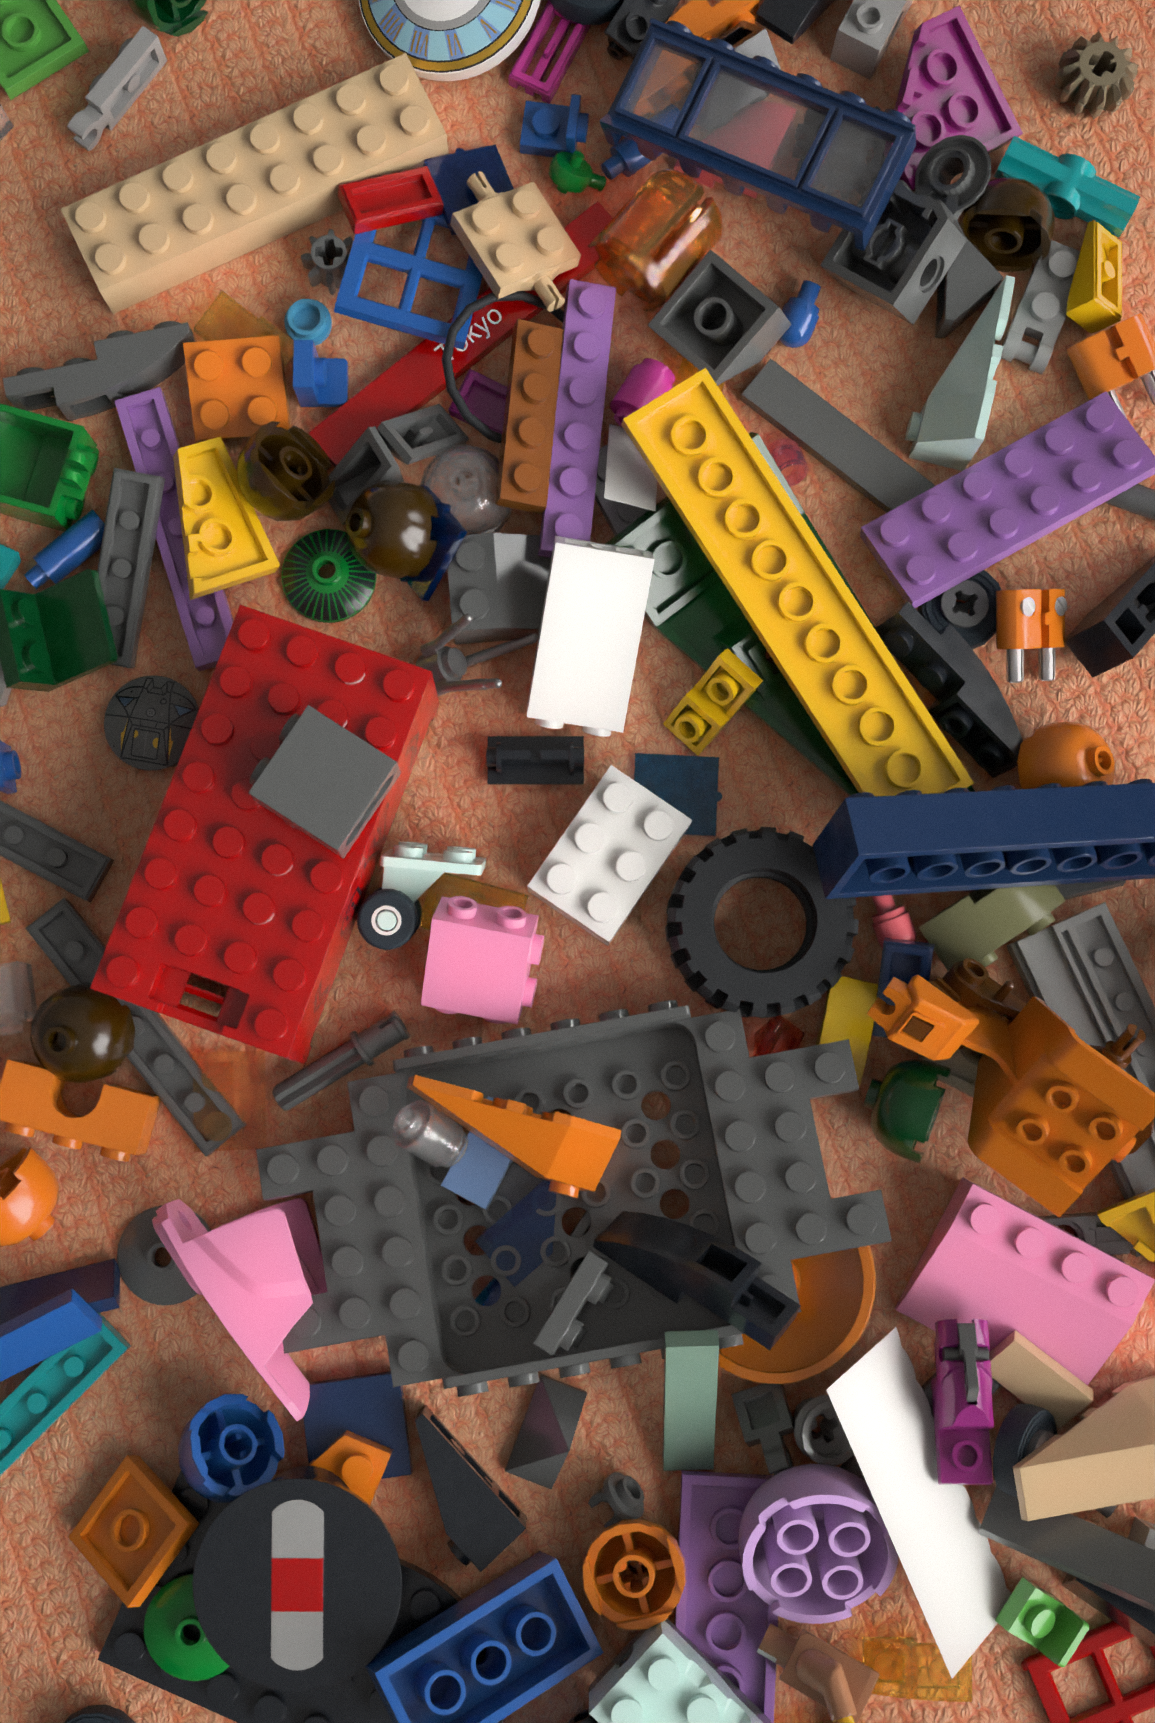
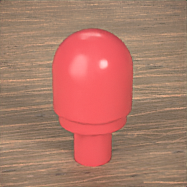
[871,895,917,949]

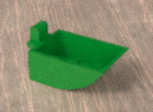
[0,403,99,532]

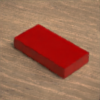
[337,166,444,235]

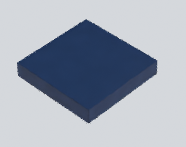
[303,1371,413,1479]

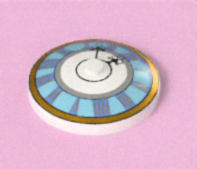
[359,0,540,81]

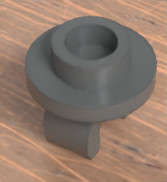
[588,1472,644,1528]

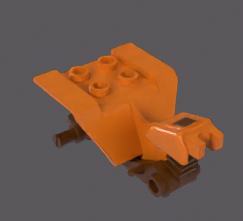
[867,958,1155,1218]

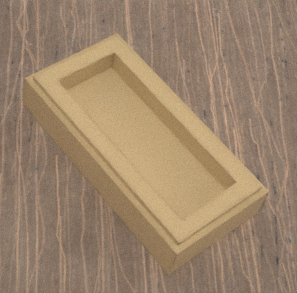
[989,1330,1093,1429]

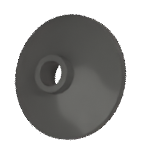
[117,1205,211,1305]

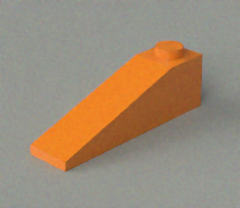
[406,1075,622,1199]

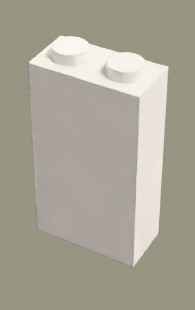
[527,536,655,737]

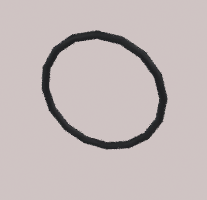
[442,291,564,444]

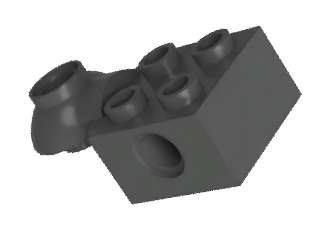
[820,135,991,325]

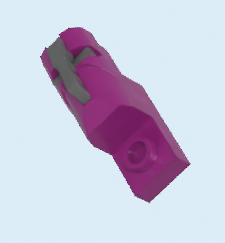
[931,1319,994,1485]

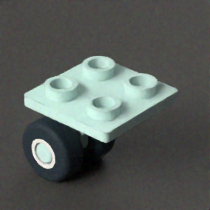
[357,842,486,950]

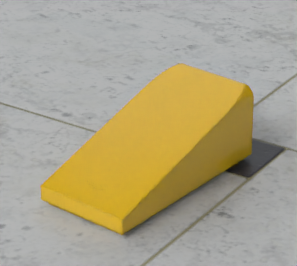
[1066,220,1122,333]

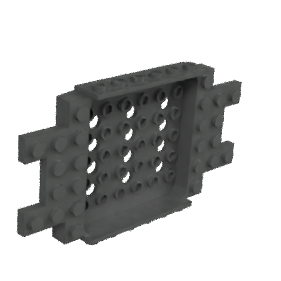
[256,1000,892,1397]

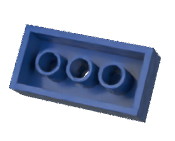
[365,1551,604,1723]

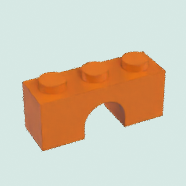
[0,1059,161,1162]

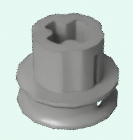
[793,1395,854,1466]

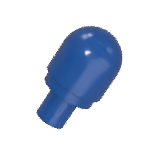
[779,280,821,348]

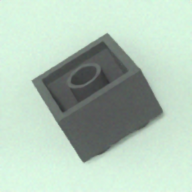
[648,249,792,386]

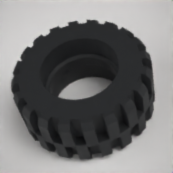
[665,827,859,1018]

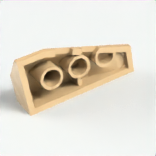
[1013,1375,1155,1521]

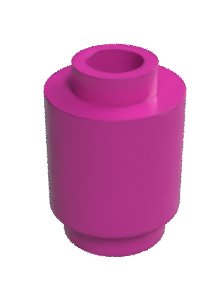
[610,358,675,428]

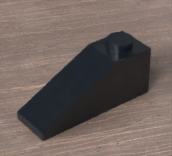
[1064,556,1155,677]
[415,1405,527,1572]

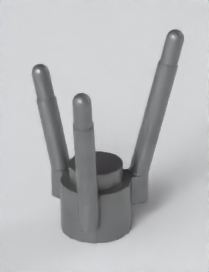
[416,613,538,696]

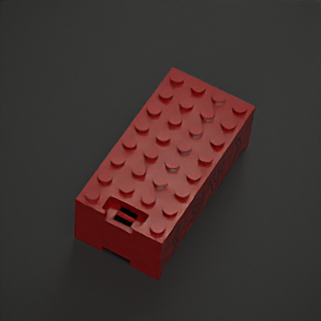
[90,604,440,1064]

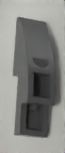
[3,321,197,421]

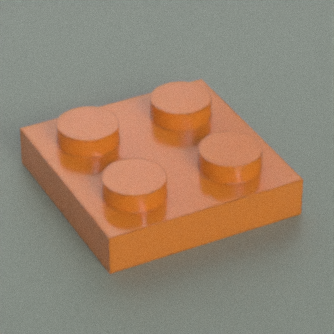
[183,335,291,441]
[68,1455,200,1608]

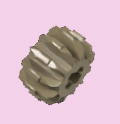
[1055,31,1139,120]

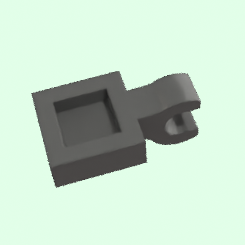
[731,1383,795,1475]

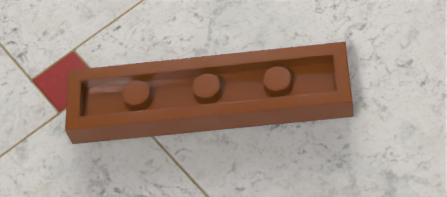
[495,319,564,514]

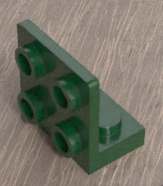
[0,569,118,692]

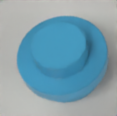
[284,299,332,346]

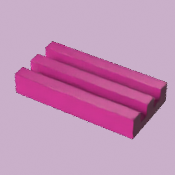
[508,0,590,104]

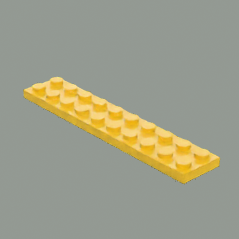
[621,368,974,796]

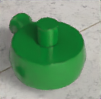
[548,151,606,194]

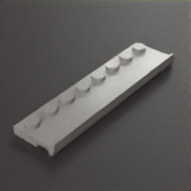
[1007,902,1155,1200]

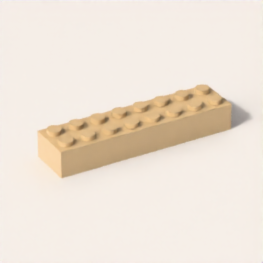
[61,53,450,314]

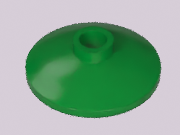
[144,1573,229,1681]

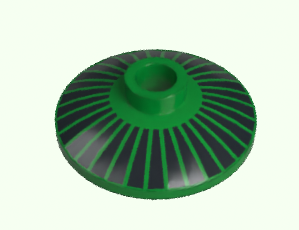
[281,529,377,623]

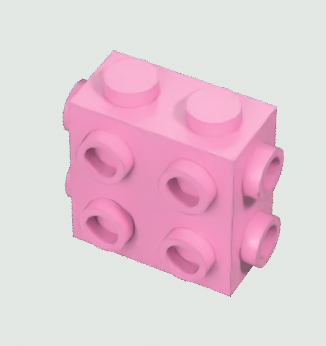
[421,896,544,1024]

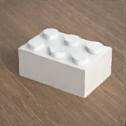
[527,765,693,946]

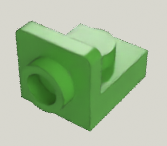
[995,1577,1089,1667]

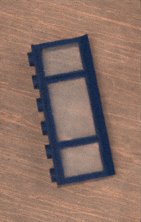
[599,18,916,251]

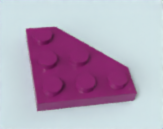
[883,5,1023,192]

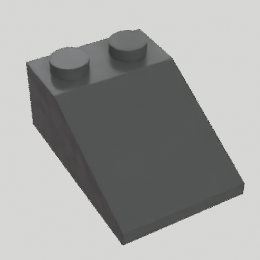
[445,533,551,645]

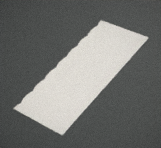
[826,1327,1011,1678]

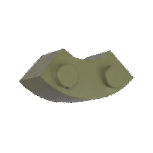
[919,885,1066,971]

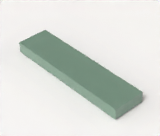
[662,1330,719,1471]

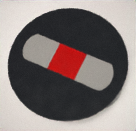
[193,1466,402,1692]

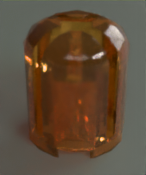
[588,169,724,313]

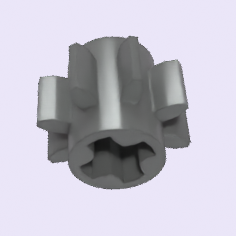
[301,229,353,295]

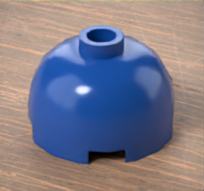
[178,1394,285,1503]

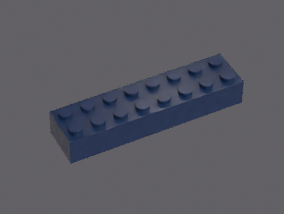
[813,779,1155,899]

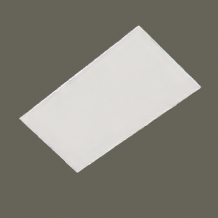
[604,424,657,511]

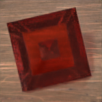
[753,1016,805,1057]

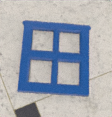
[334,208,483,350]

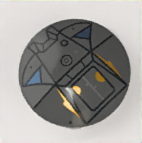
[104,676,199,771]

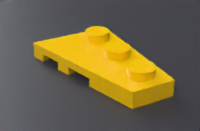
[173,436,280,600]

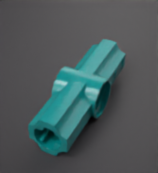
[993,136,1140,237]

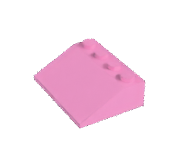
[895,1177,1155,1385]

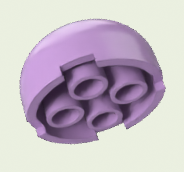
[738,1464,898,1624]

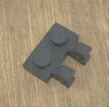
[533,1251,615,1355]

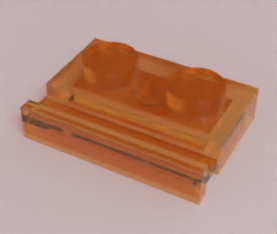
[193,1050,267,1152]

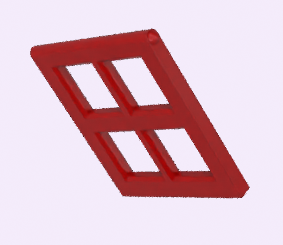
[1021,1621,1155,1723]

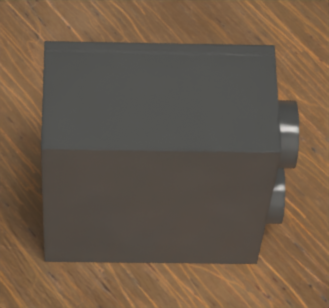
[248,705,401,859]

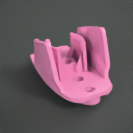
[152,1198,327,1422]

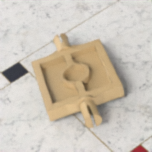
[450,171,581,312]

